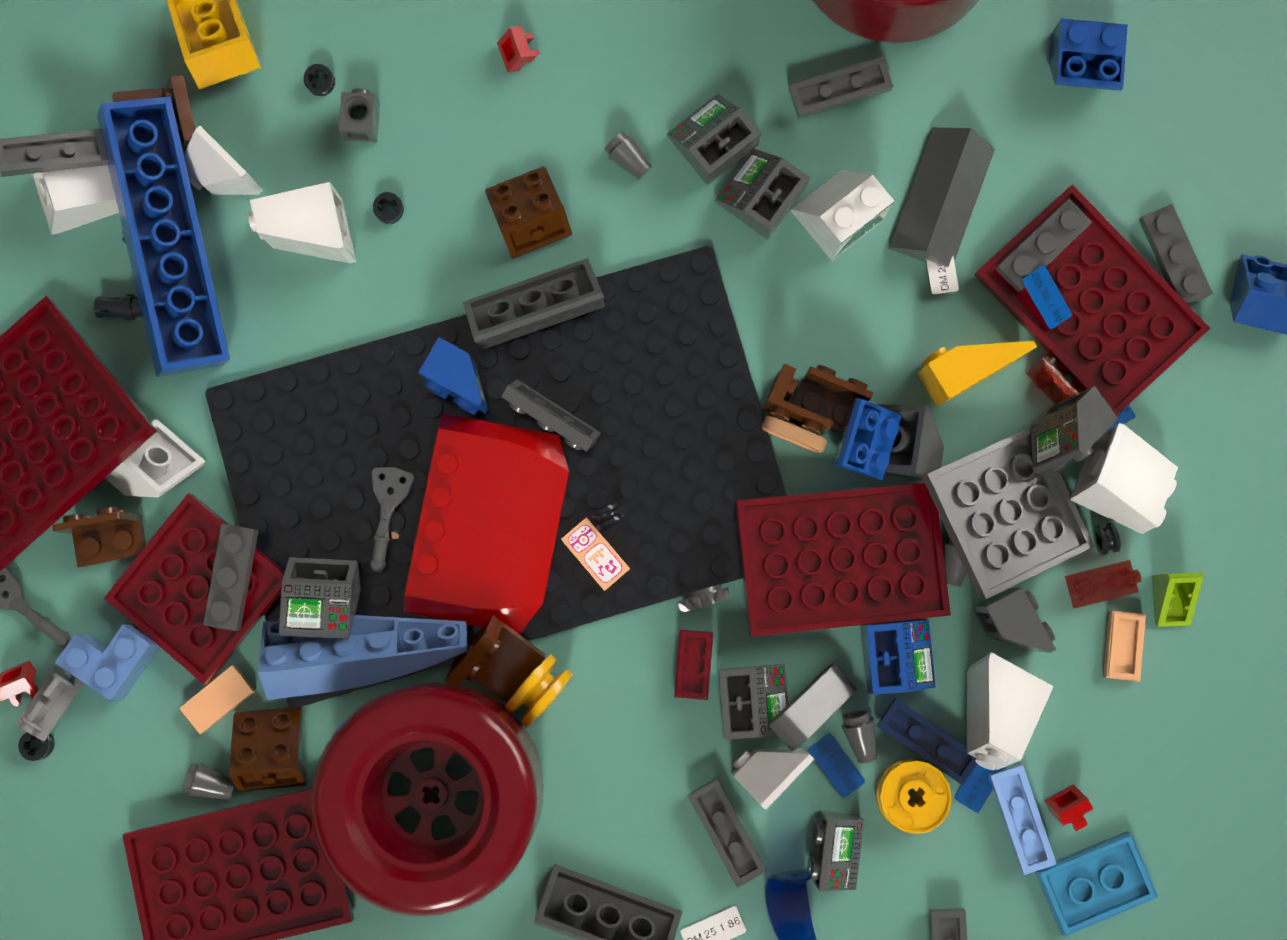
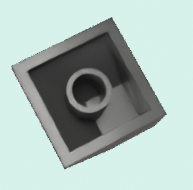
[875,404,944,479]

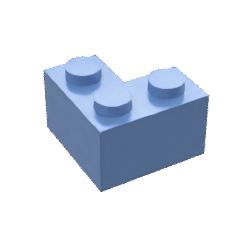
[55,624,160,701]

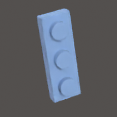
[988,764,1057,875]

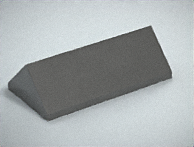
[889,127,995,267]
[463,258,605,351]
[533,864,682,940]

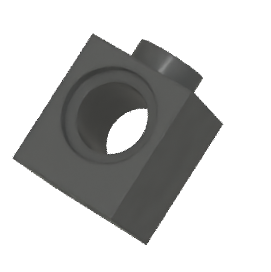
[339,89,380,142]

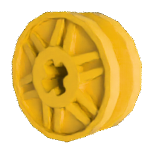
[504,654,574,728]
[875,759,952,834]

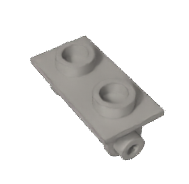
[15,666,85,742]

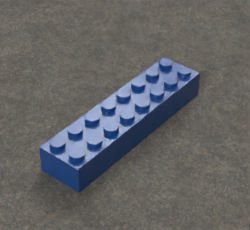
[97,97,230,377]

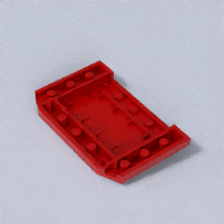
[403,413,569,634]

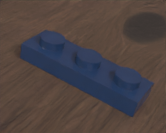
[876,698,977,785]

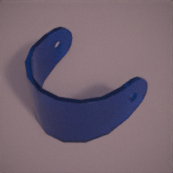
[765,868,817,940]

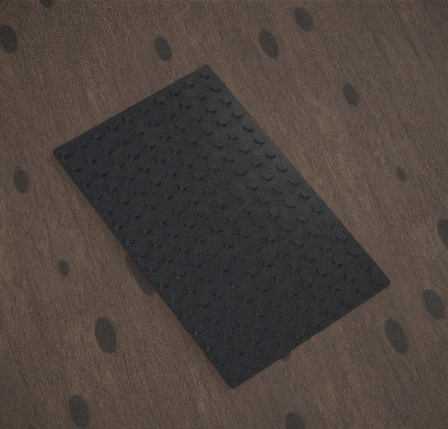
[205,246,787,708]

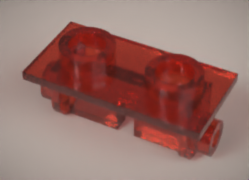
[1025,353,1084,404]
[1065,560,1141,609]

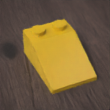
[166,0,261,89]
[916,341,1037,407]

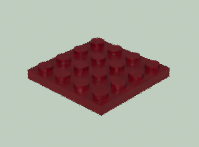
[104,493,285,684]

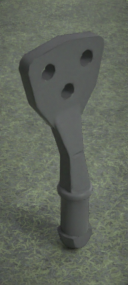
[370,467,415,572]
[0,567,71,647]

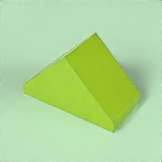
[1152,572,1204,627]

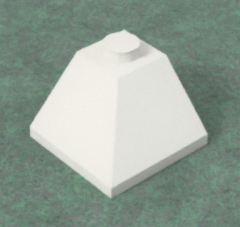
[184,126,263,195]
[105,419,206,497]
[732,748,814,810]

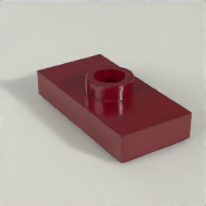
[674,629,714,700]

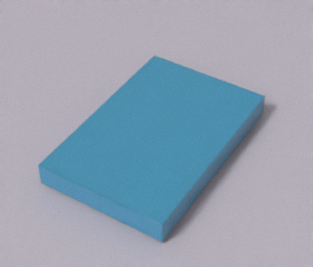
[1035,831,1158,937]

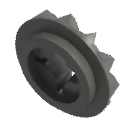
[676,584,730,612]

